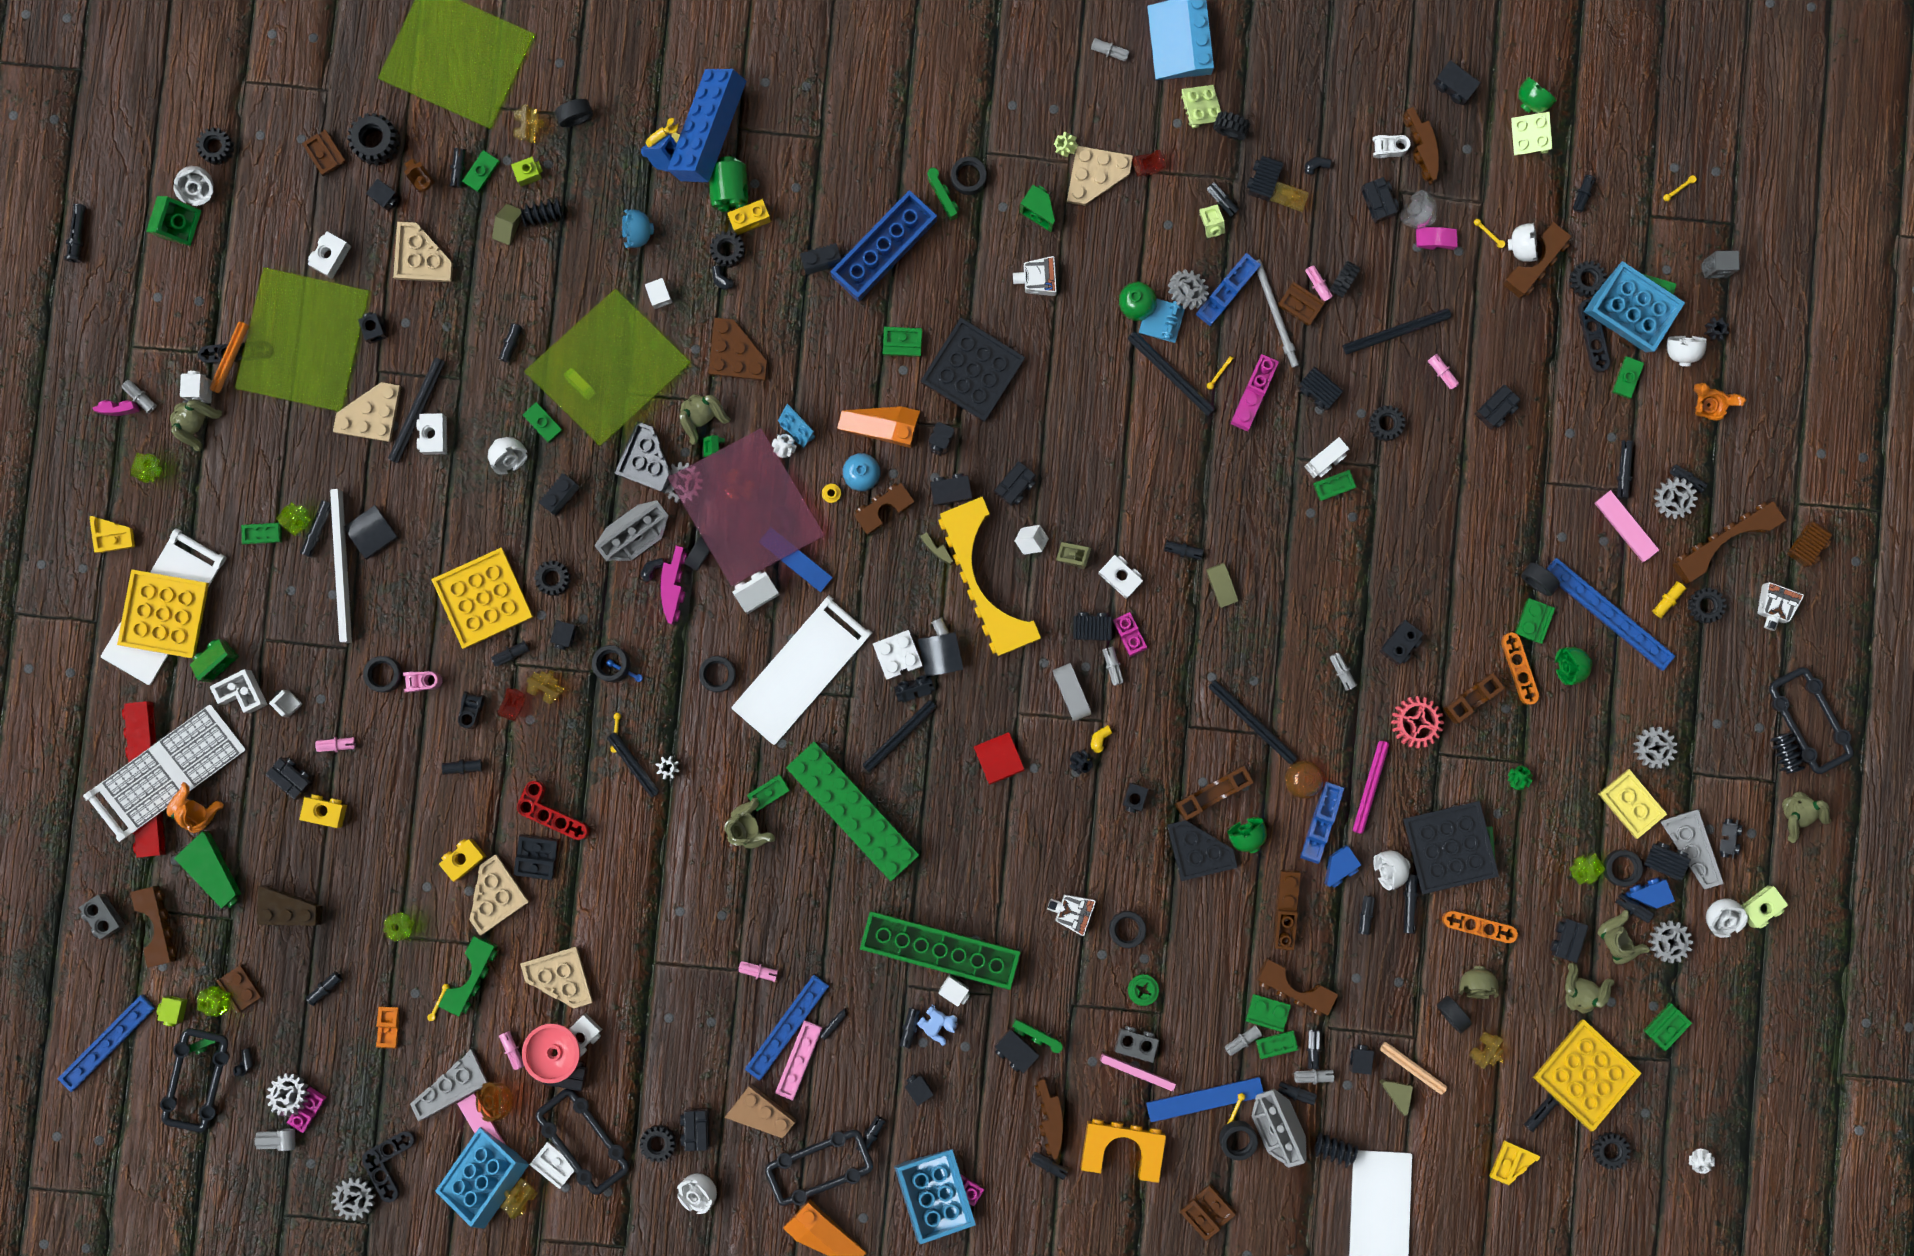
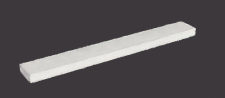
[330,489,352,643]

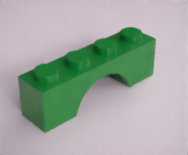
[438,935,498,1017]

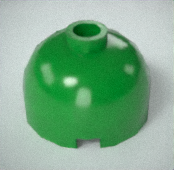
[1518,77,1557,113]
[1119,282,1157,321]
[1555,647,1592,685]
[1227,817,1267,853]

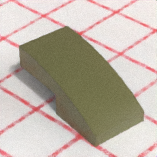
[920,532,953,565]
[1206,563,1238,608]

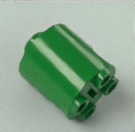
[709,157,749,212]

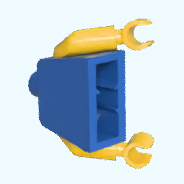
[641,118,679,172]

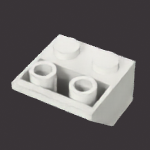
[732,571,780,614]

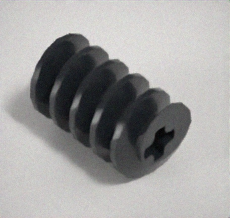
[521,197,563,228]
[1770,731,1805,774]
[1315,1132,1358,1168]

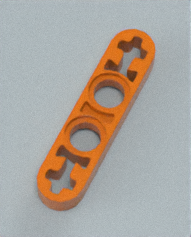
[1501,632,1539,705]
[1442,911,1518,943]

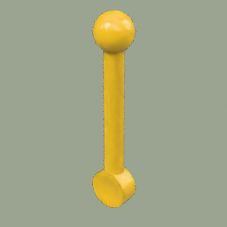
[1663,175,1696,201]
[1474,219,1505,248]
[1207,356,1233,389]
[610,713,621,753]
[427,984,450,1021]
[1227,1093,1245,1124]

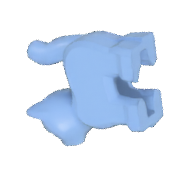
[917,1005,958,1046]

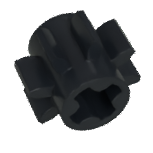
[1704,317,1729,341]
[1069,749,1093,775]

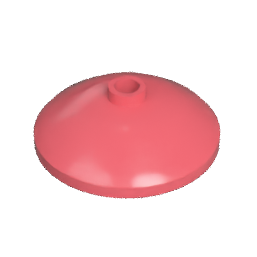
[522,1024,580,1083]

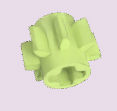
[1054,132,1078,157]

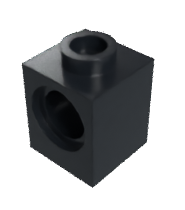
[366,178,400,211]
[358,312,388,344]
[550,620,578,650]
[1122,783,1148,814]
[1349,1044,1374,1075]
[904,1074,934,1106]

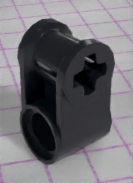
[458,691,485,730]

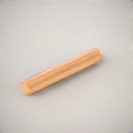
[1380,1042,1447,1095]

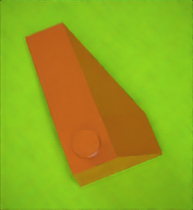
[837,406,920,448]
[783,1199,866,1256]

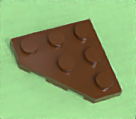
[708,318,767,381]

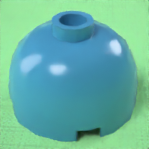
[622,210,654,248]
[843,453,880,491]

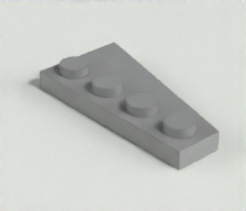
[1660,809,1724,889]
[410,1049,489,1122]

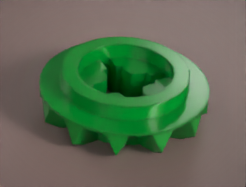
[1128,974,1159,1006]

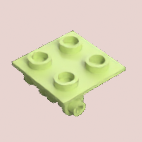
[1181,85,1221,129]
[1511,112,1552,156]

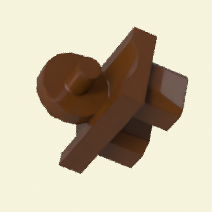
[404,158,435,192]

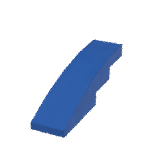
[1196,253,1261,326]
[759,527,832,592]
[1300,782,1344,864]

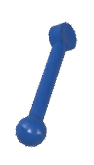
[606,659,643,682]

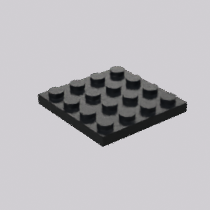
[920,318,1025,422]
[1403,801,1499,894]

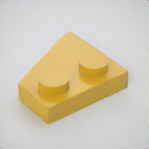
[89,516,135,553]
[1489,1140,1540,1185]

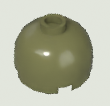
[1459,966,1499,999]

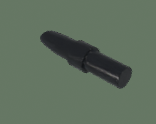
[819,1008,847,1040]

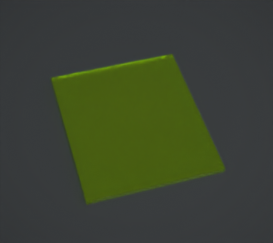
[378,0,535,129]
[235,267,369,412]
[524,289,690,446]

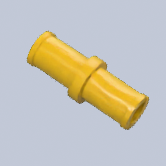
[1652,581,1686,619]

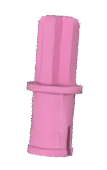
[1306,265,1333,302]
[1428,354,1459,389]
[315,737,356,752]
[739,961,778,982]
[499,1031,524,1070]

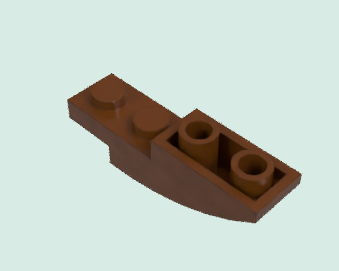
[1403,107,1439,185]
[1274,870,1301,950]
[1035,1077,1063,1160]

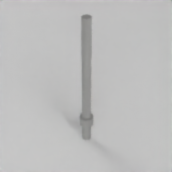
[1256,259,1299,368]

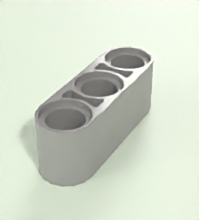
[1052,663,1091,721]

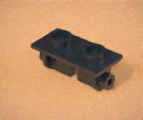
[894,675,935,703]
[1719,818,1743,859]

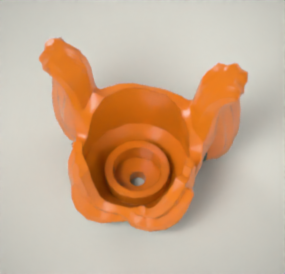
[1694,383,1746,421]
[167,782,224,833]

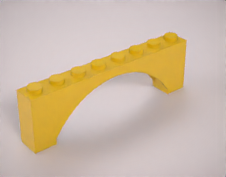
[938,497,1041,657]

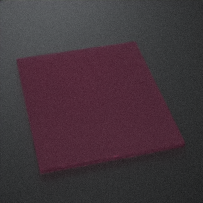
[668,429,824,586]

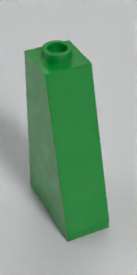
[174,831,241,909]

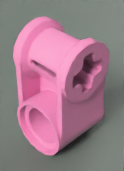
[403,671,442,692]

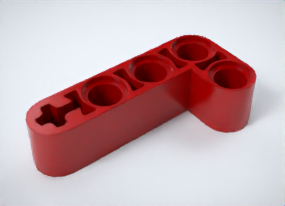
[517,781,590,840]

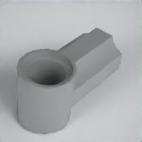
[255,1129,295,1151]

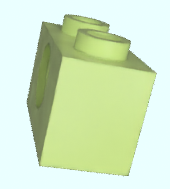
[1741,885,1788,928]

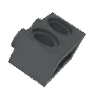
[1702,251,1740,279]
[79,894,126,940]
[1114,1026,1159,1063]

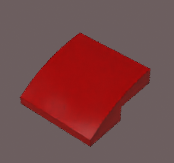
[974,732,1025,785]

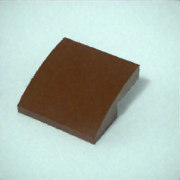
[1180,1183,1236,1241]

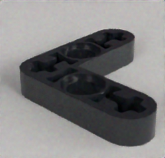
[362,1130,416,1203]

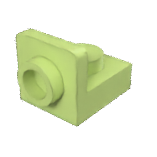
[1199,204,1225,238]

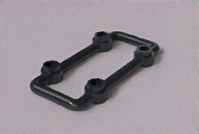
[1769,667,1854,774]
[160,1028,230,1132]
[535,1089,629,1195]
[765,1129,873,1206]

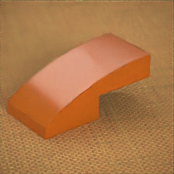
[376,1007,399,1049]

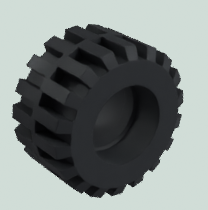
[347,113,400,166]

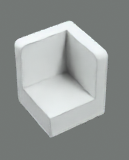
[645,278,672,309]
[1015,525,1049,554]
[269,690,302,717]

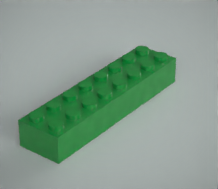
[786,741,920,882]
[860,910,1020,990]

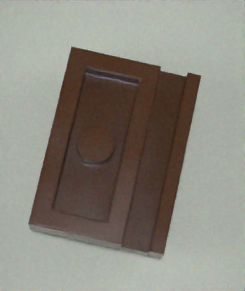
[302,129,347,177]
[1277,282,1325,326]
[217,965,263,1013]

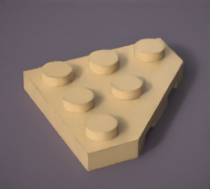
[1067,146,1133,206]
[393,222,453,282]
[333,382,401,442]
[469,854,529,936]
[520,946,593,1008]

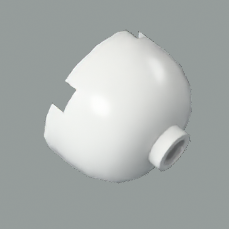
[174,166,213,206]
[1508,223,1538,262]
[1667,336,1707,366]
[488,437,527,474]
[1373,851,1410,890]
[1706,898,1748,938]
[677,1173,717,1214]

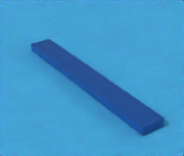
[1546,558,1675,671]

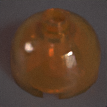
[1285,760,1324,799]
[476,1082,514,1122]

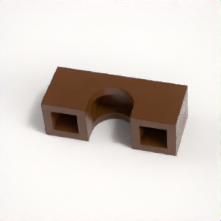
[854,483,915,536]
[1443,673,1505,724]

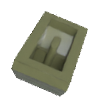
[492,204,522,246]
[1056,542,1091,569]
[1379,1079,1413,1116]

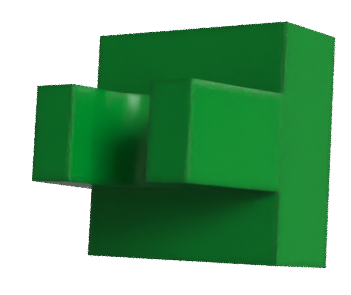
[703,435,725,457]

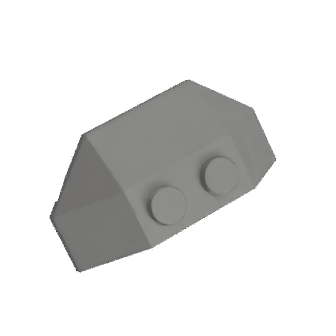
[594,500,668,561]
[1251,1089,1306,1168]

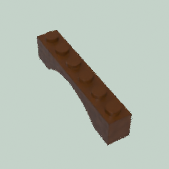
[1672,501,1786,584]

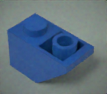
[1324,845,1361,888]
[1625,877,1675,908]

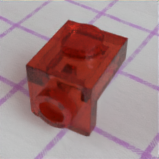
[1132,150,1165,177]
[498,688,525,722]

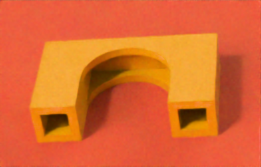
[1081,1119,1166,1183]

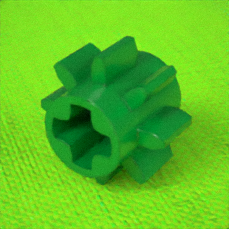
[1508,766,1533,790]

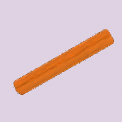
[209,321,249,393]

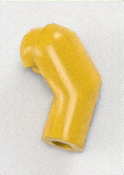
[1091,725,1112,753]

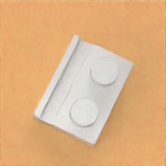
[529,1141,574,1189]

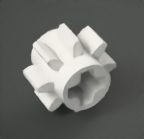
[772,434,797,458]
[656,756,680,779]
[1689,1149,1715,1174]

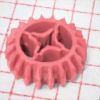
[1391,696,1444,748]

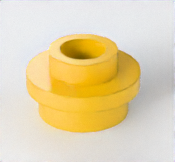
[822,484,841,503]

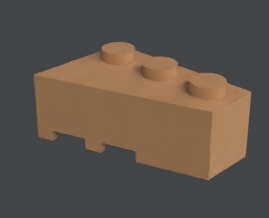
[724,1084,796,1138]

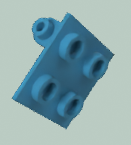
[1139,299,1185,343]
[778,404,815,448]

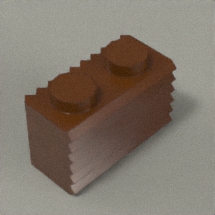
[1787,521,1832,567]

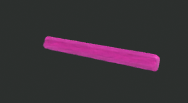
[1353,741,1389,834]

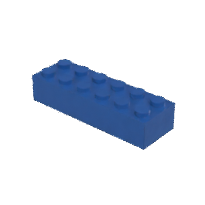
[667,69,747,182]
[830,190,937,302]

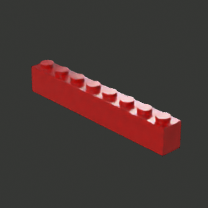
[122,701,166,858]

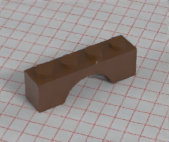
[1502,222,1571,298]
[1175,766,1254,821]
[130,886,177,968]
[1256,959,1338,1016]

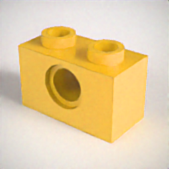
[727,199,771,235]
[299,794,347,828]
[439,839,487,882]

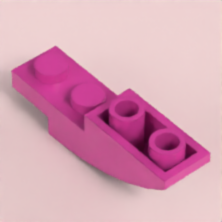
[1230,354,1279,431]
[661,546,687,625]

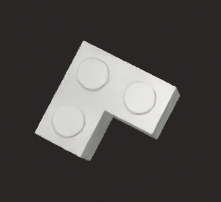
[210,669,268,713]

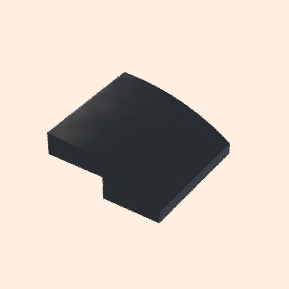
[344,505,398,560]
[918,632,964,676]
[514,834,558,880]

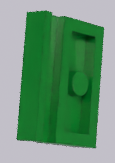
[883,327,922,357]
[1515,598,1555,644]
[1245,994,1291,1032]
[1643,1003,1692,1051]

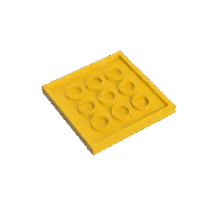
[431,548,534,649]
[117,569,209,658]
[1533,1019,1641,1131]

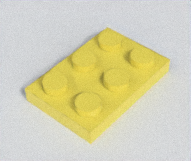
[1599,769,1667,839]

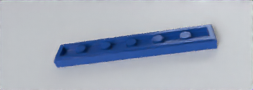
[745,975,829,1081]
[57,994,156,1092]
[1146,1077,1263,1122]

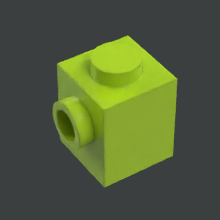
[511,157,543,187]
[157,996,188,1027]

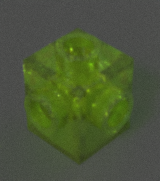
[131,453,162,483]
[276,502,311,536]
[1569,853,1605,885]
[383,912,414,942]
[197,986,230,1017]

